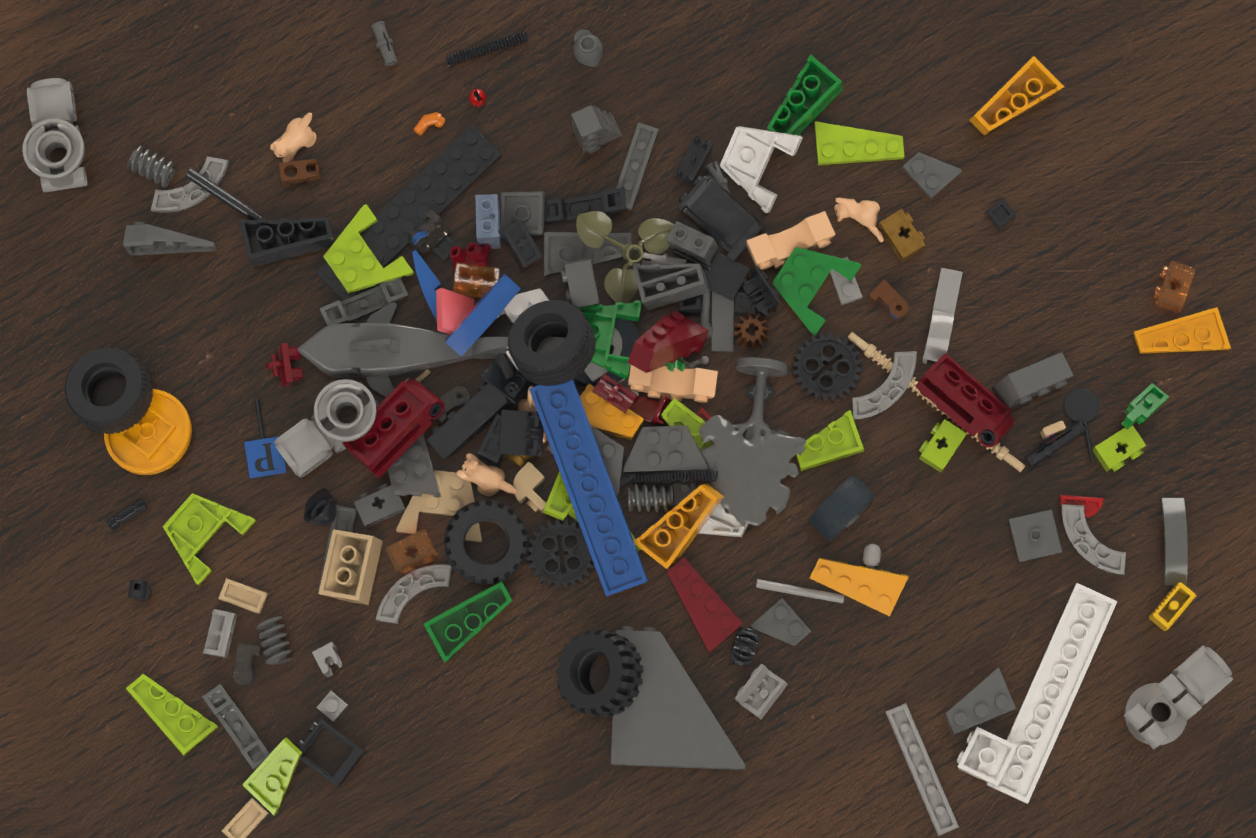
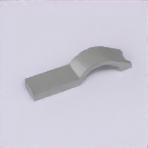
[922,268,963,364]

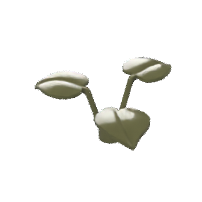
[576,211,675,304]

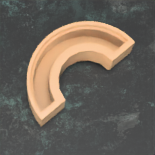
[746,211,835,270]
[628,365,718,403]

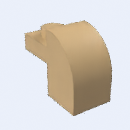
[513,462,546,513]

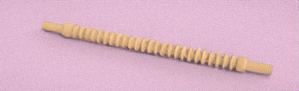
[848,332,1026,473]

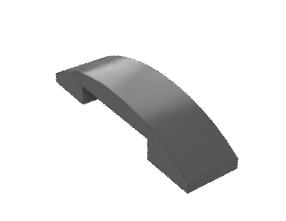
[319,277,408,326]
[1161,498,1188,586]
[202,684,270,770]

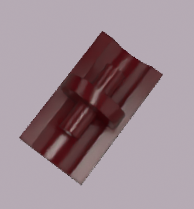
[450,242,491,272]
[265,343,303,387]
[592,373,638,413]

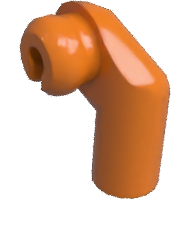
[413,112,445,136]

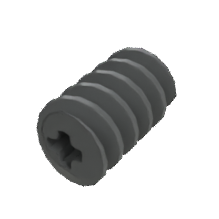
[127,145,176,188]
[628,484,673,512]
[256,616,294,665]

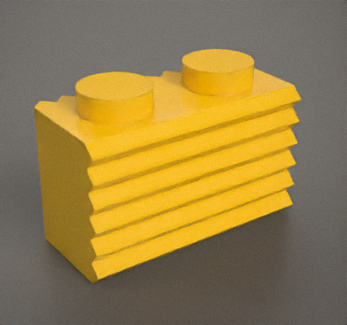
[1149,582,1196,631]

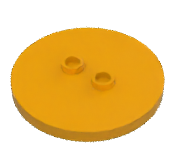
[104,389,192,475]

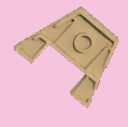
[396,470,482,543]

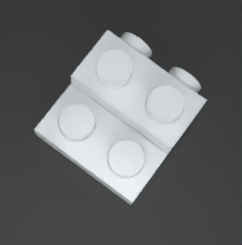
[957,727,1018,787]

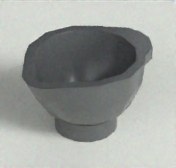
[573,29,604,67]

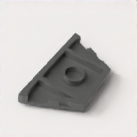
[546,424,625,495]
[623,426,708,472]
[388,433,441,498]

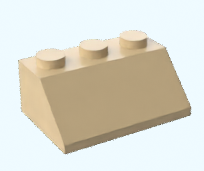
[318,529,383,605]

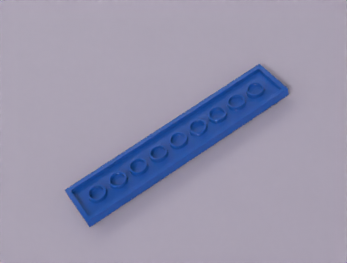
[529,379,648,597]

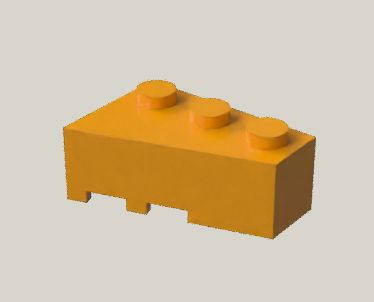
[580,384,644,441]

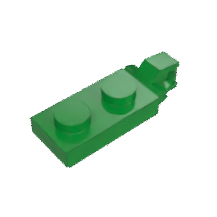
[1121,383,1169,429]

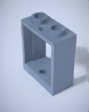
[475,194,501,249]

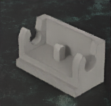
[203,609,237,658]
[312,642,342,678]

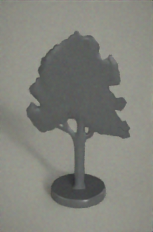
[699,357,806,527]

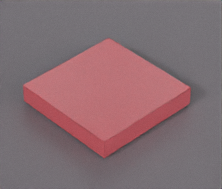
[436,288,474,335]

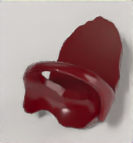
[629,394,672,425]

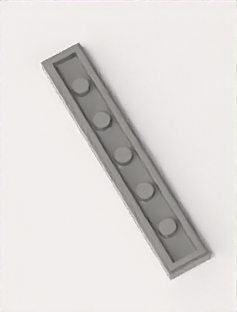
[885,703,959,836]

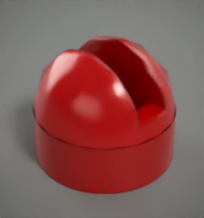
[469,89,486,107]

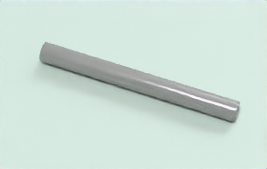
[756,579,844,603]

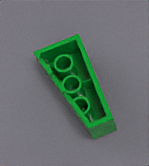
[767,54,843,136]
[423,581,512,663]

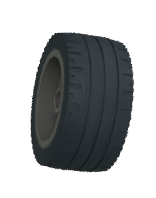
[808,475,875,542]

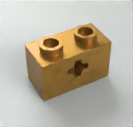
[878,209,926,263]

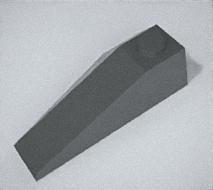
[123,222,217,256]

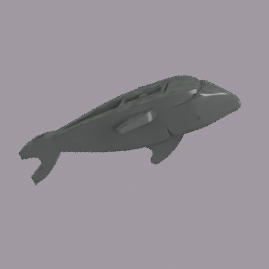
[297,302,509,398]

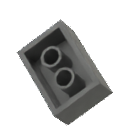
[561,257,599,307]

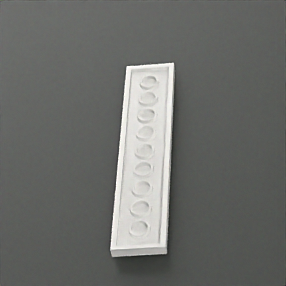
[986,583,1117,804]

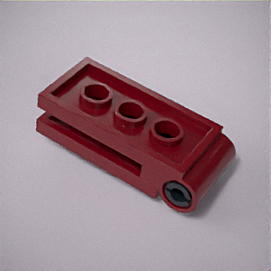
[915,353,1014,447]
[342,378,445,478]

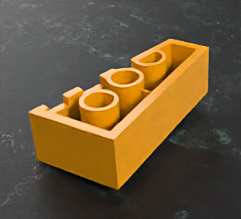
[969,56,1064,135]
[634,483,724,569]

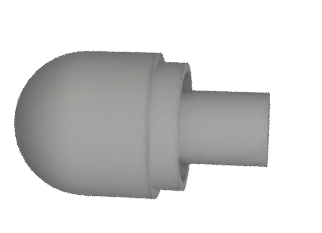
[863,544,881,569]

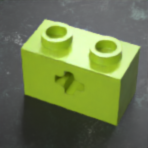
[919,419,967,473]
[1093,426,1146,472]

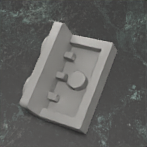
[735,664,788,719]

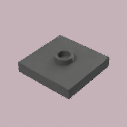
[500,191,545,236]
[1008,509,1062,563]

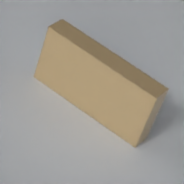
[218,578,268,614]
[222,798,269,838]

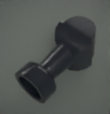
[128,580,152,602]

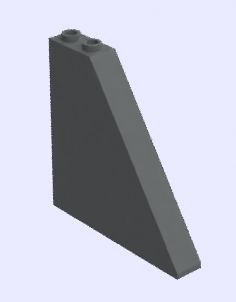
[611,626,745,770]

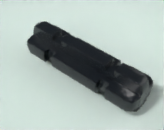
[106,498,147,530]

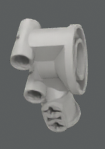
[22,78,87,193]
[274,379,379,478]
[1123,645,1233,750]

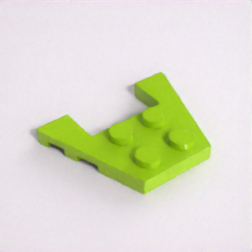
[323,204,414,293]
[163,493,256,586]

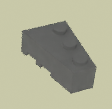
[571,105,622,153]
[632,263,710,311]
[992,352,1074,408]
[943,667,1016,736]

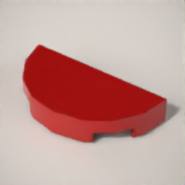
[1059,495,1104,519]

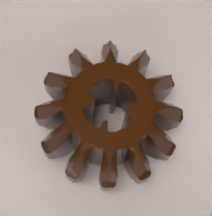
[733,313,770,350]

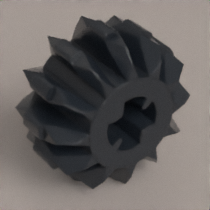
[729,627,760,666]

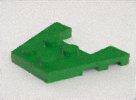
[771,246,861,336]
[578,300,642,379]

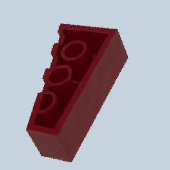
[628,310,709,373]
[667,557,743,655]

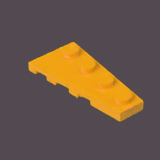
[1133,307,1231,354]
[810,557,909,616]

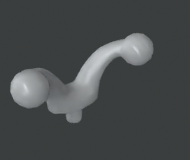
[681,356,709,369]

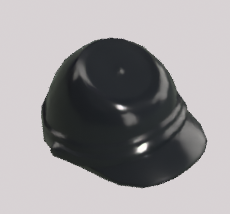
[304,488,337,526]

